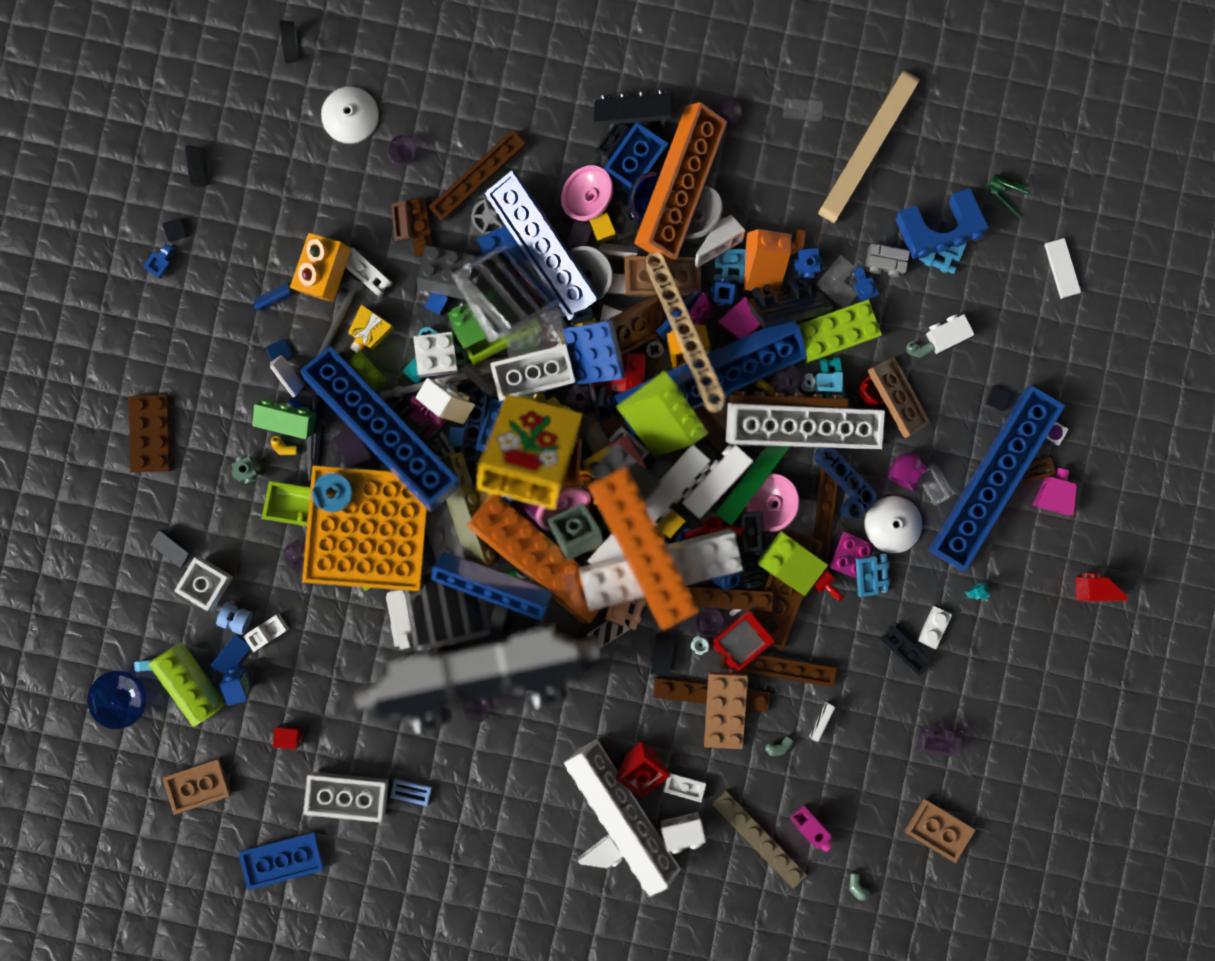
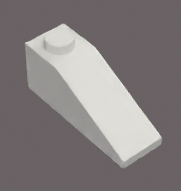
[695,215,745,267]

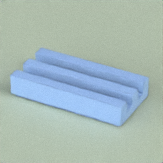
[390,778,433,806]

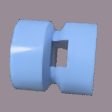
[216,602,253,635]

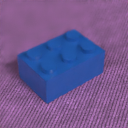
[604,122,668,196]

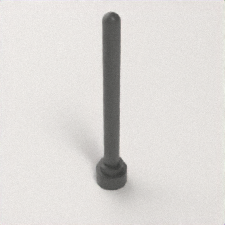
[316,278,364,357]

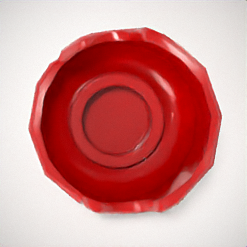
[859,377,884,406]

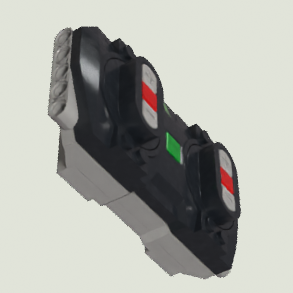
[355,622,602,732]

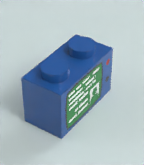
[220,665,253,706]

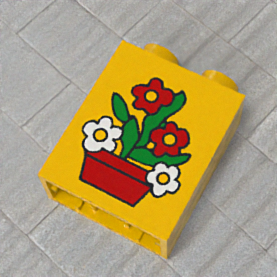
[477,394,582,509]

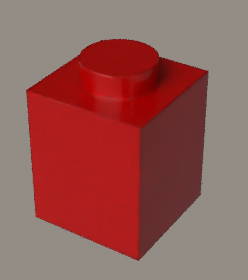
[272,725,304,750]

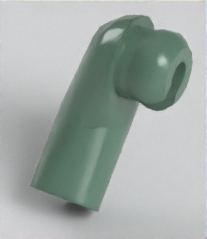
[765,736,794,756]

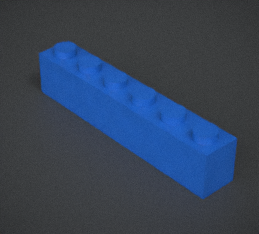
[432,551,552,620]

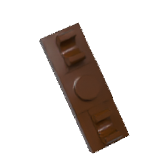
[408,197,433,257]

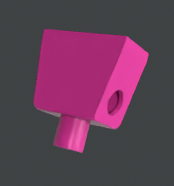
[717,297,761,340]
[1032,468,1077,515]
[790,805,833,851]

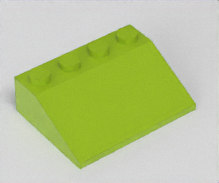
[616,371,708,458]

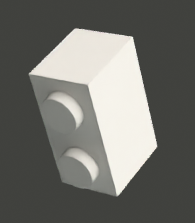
[926,314,974,354]

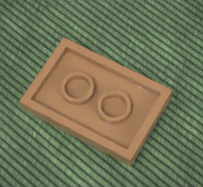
[162,758,231,815]
[904,799,975,863]

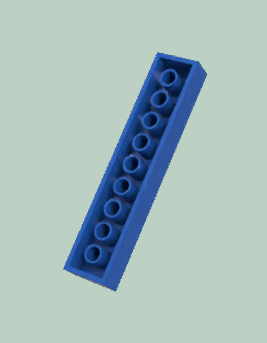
[615,322,807,437]
[300,346,460,513]
[927,386,1065,571]

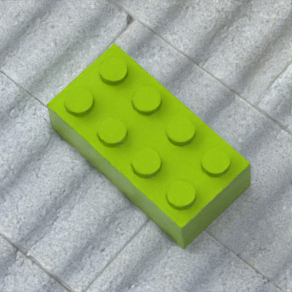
[798,299,882,364]

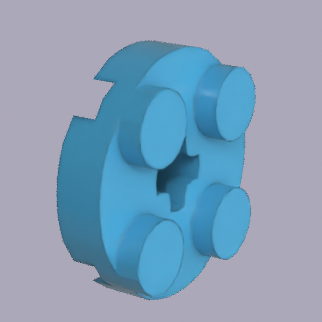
[312,473,352,513]

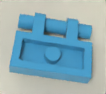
[918,229,967,274]
[714,249,746,285]
[856,554,891,597]

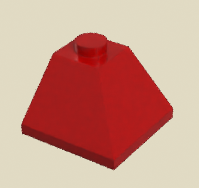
[616,742,670,798]

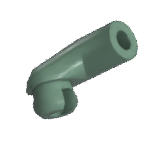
[906,341,935,358]
[849,872,870,901]

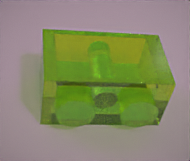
[347,351,389,393]

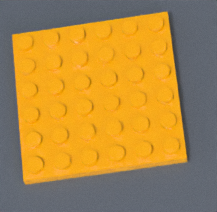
[302,466,427,591]

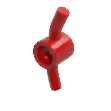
[684,517,744,539]
[813,569,845,602]

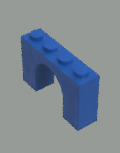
[896,189,988,259]

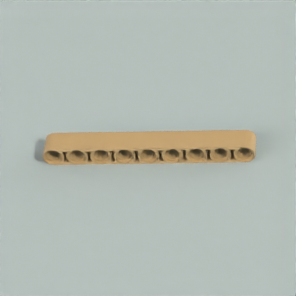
[818,70,920,223]
[646,252,724,412]

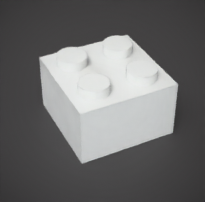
[413,332,458,378]
[416,378,475,424]
[174,557,233,611]
[660,812,706,853]

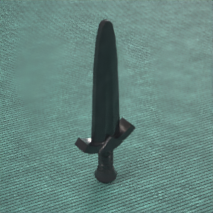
[307,395,331,483]

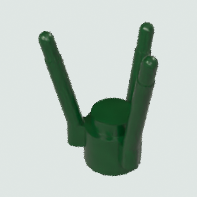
[988,174,1030,217]

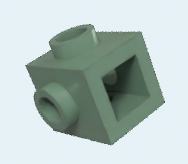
[231,455,262,484]

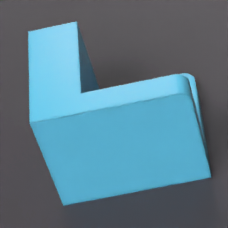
[816,372,843,394]

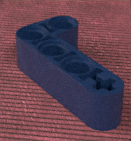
[461,386,489,463]
[814,447,877,519]

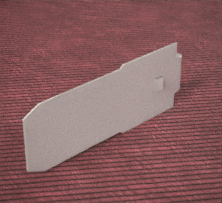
[386,590,415,650]

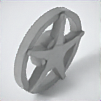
[472,199,505,234]

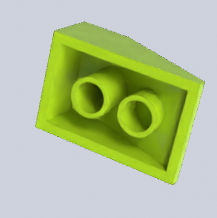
[758,531,828,596]

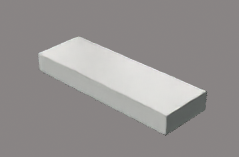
[1044,238,1081,299]

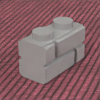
[865,243,910,277]

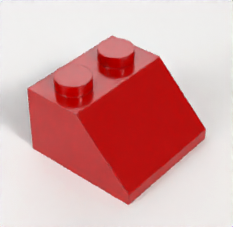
[603,353,645,394]
[1076,573,1128,602]

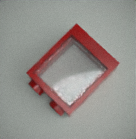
[713,610,774,671]

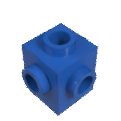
[794,248,823,279]
[709,278,737,306]

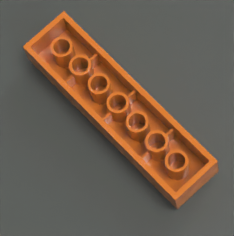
[634,102,727,261]
[588,467,698,630]
[466,493,601,623]

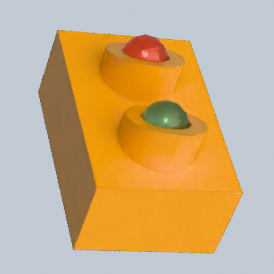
[290,233,352,302]

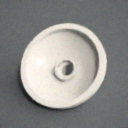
[321,87,379,144]
[864,496,922,553]

